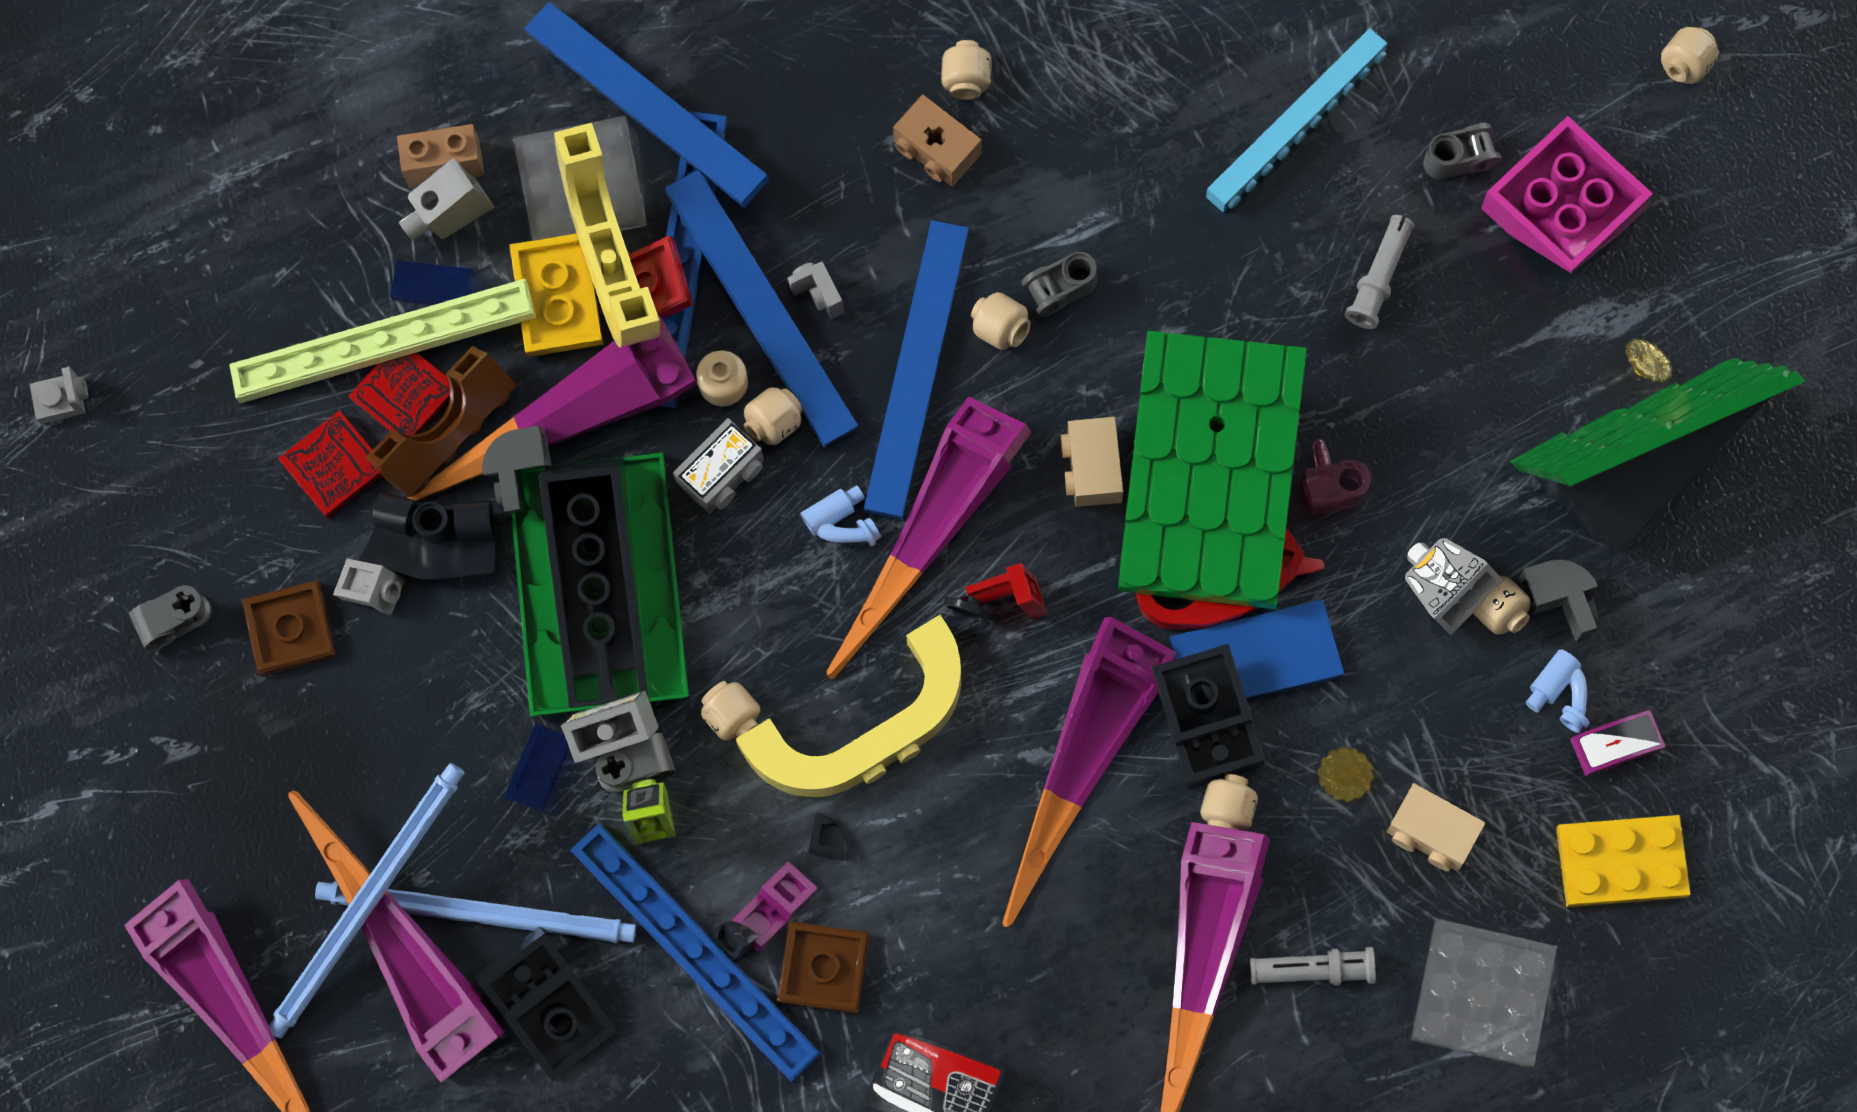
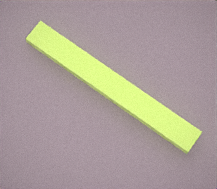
[229,279,536,403]

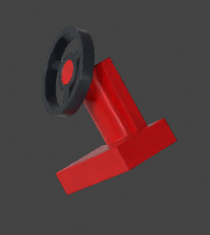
[943,563,1048,624]

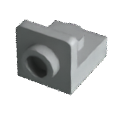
[788,261,845,319]
[29,366,89,424]
[333,558,404,615]

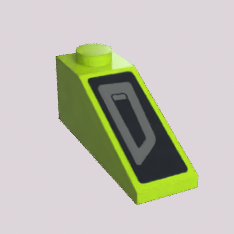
[622,779,676,844]

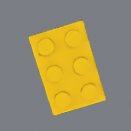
[510,233,603,357]
[1556,815,1690,907]

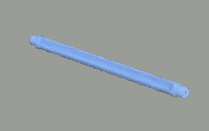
[269,763,464,1038]
[315,881,637,943]

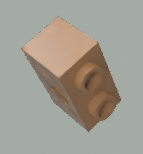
[893,94,982,187]
[397,124,484,188]

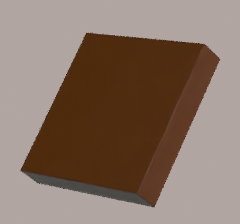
[242,580,337,677]
[777,921,870,1014]

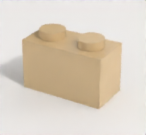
[1061,417,1123,507]
[1387,783,1485,872]

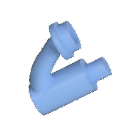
[800,485,881,547]
[1526,649,1590,733]

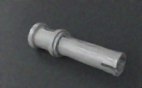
[1345,215,1414,329]
[1250,947,1375,986]

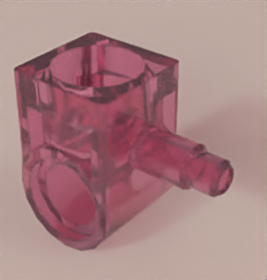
[1301,439,1371,517]

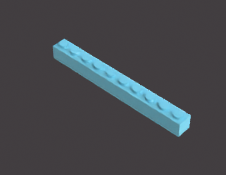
[1206,28,1387,213]

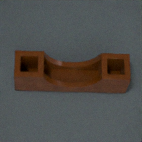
[365,346,517,498]

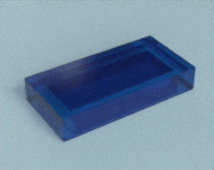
[390,260,474,305]
[504,723,570,813]

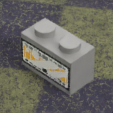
[673,418,764,515]
[561,691,659,763]

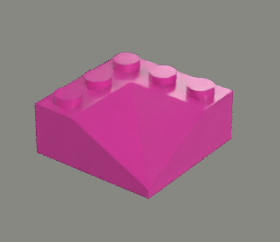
[1481,116,1653,273]

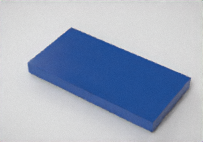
[1169,599,1344,701]

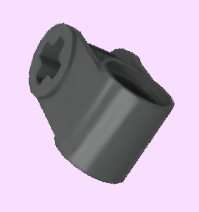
[1423,123,1502,180]
[1021,252,1097,317]
[129,585,212,651]
[595,733,676,793]

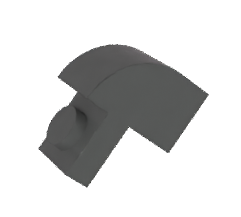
[482,426,551,513]
[1519,560,1599,642]

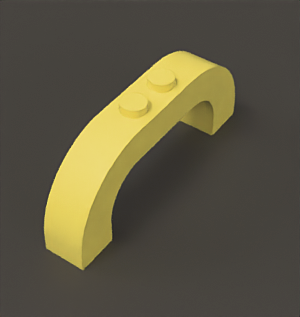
[554,123,660,348]
[736,615,961,797]

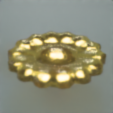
[1625,338,1673,383]
[1318,747,1374,802]

